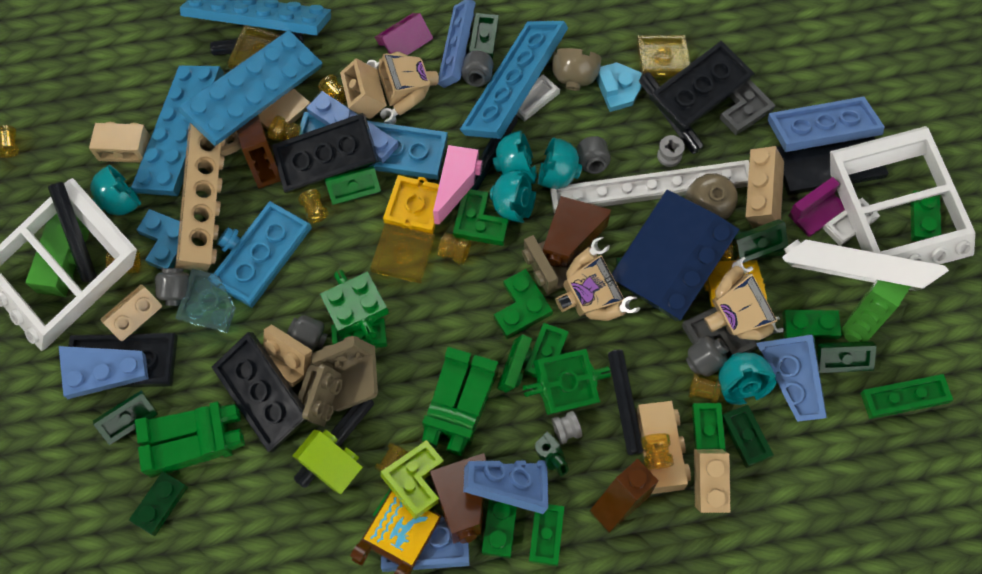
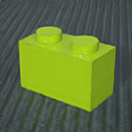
[293,429,363,494]

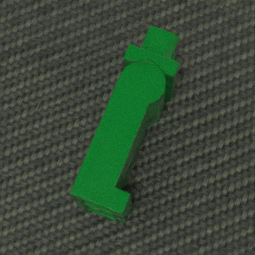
[422,347,499,456]
[135,401,245,478]

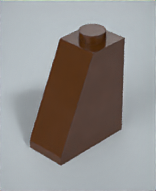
[237,115,281,189]
[543,196,611,268]
[430,453,486,544]
[590,459,659,533]

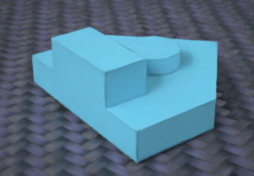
[596,62,644,112]

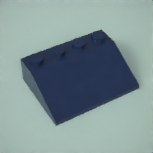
[612,190,740,321]

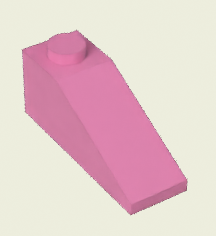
[433,145,483,224]

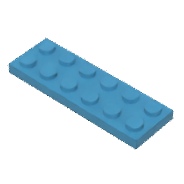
[180,0,331,35]
[460,21,568,139]
[179,30,323,146]
[131,66,224,196]
[297,112,448,180]

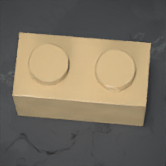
[340,58,387,119]
[89,122,151,163]
[694,449,730,513]

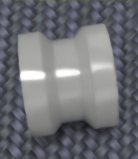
[657,135,684,167]
[551,411,583,445]

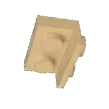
[100,284,162,341]
[263,324,312,387]

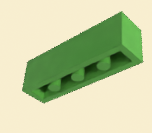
[25,213,89,297]
[841,280,911,342]

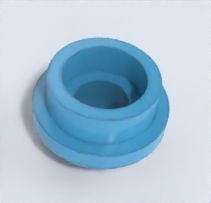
[217,227,240,252]

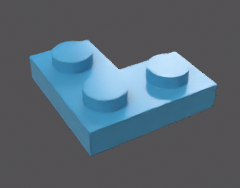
[137,209,180,270]

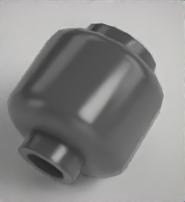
[461,50,494,87]
[576,136,611,174]
[155,268,191,306]
[287,315,328,353]
[686,336,729,377]

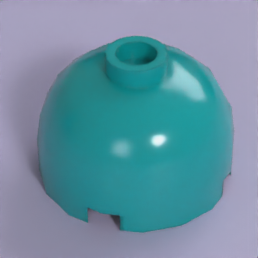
[493,130,537,179]
[538,137,582,189]
[90,165,141,216]
[490,170,536,223]
[718,352,777,405]

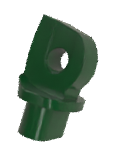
[535,432,569,476]

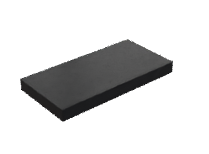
[649,41,755,133]
[271,113,379,193]
[777,136,889,195]
[212,332,308,452]
[68,333,178,388]

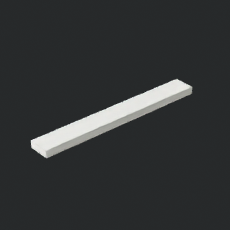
[550,160,749,213]

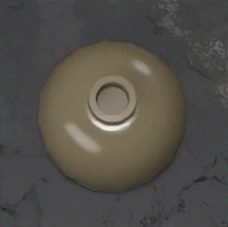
[552,48,602,91]
[685,173,738,220]

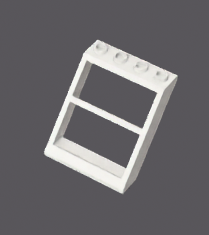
[830,126,975,265]
[0,178,137,351]
[782,240,949,291]

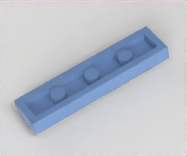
[438,0,476,88]
[306,91,399,163]

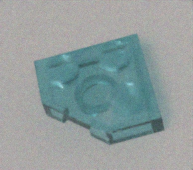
[175,269,236,333]

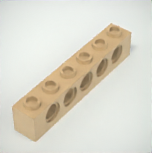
[175,123,226,272]

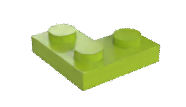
[381,440,444,520]

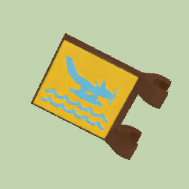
[350,490,442,574]

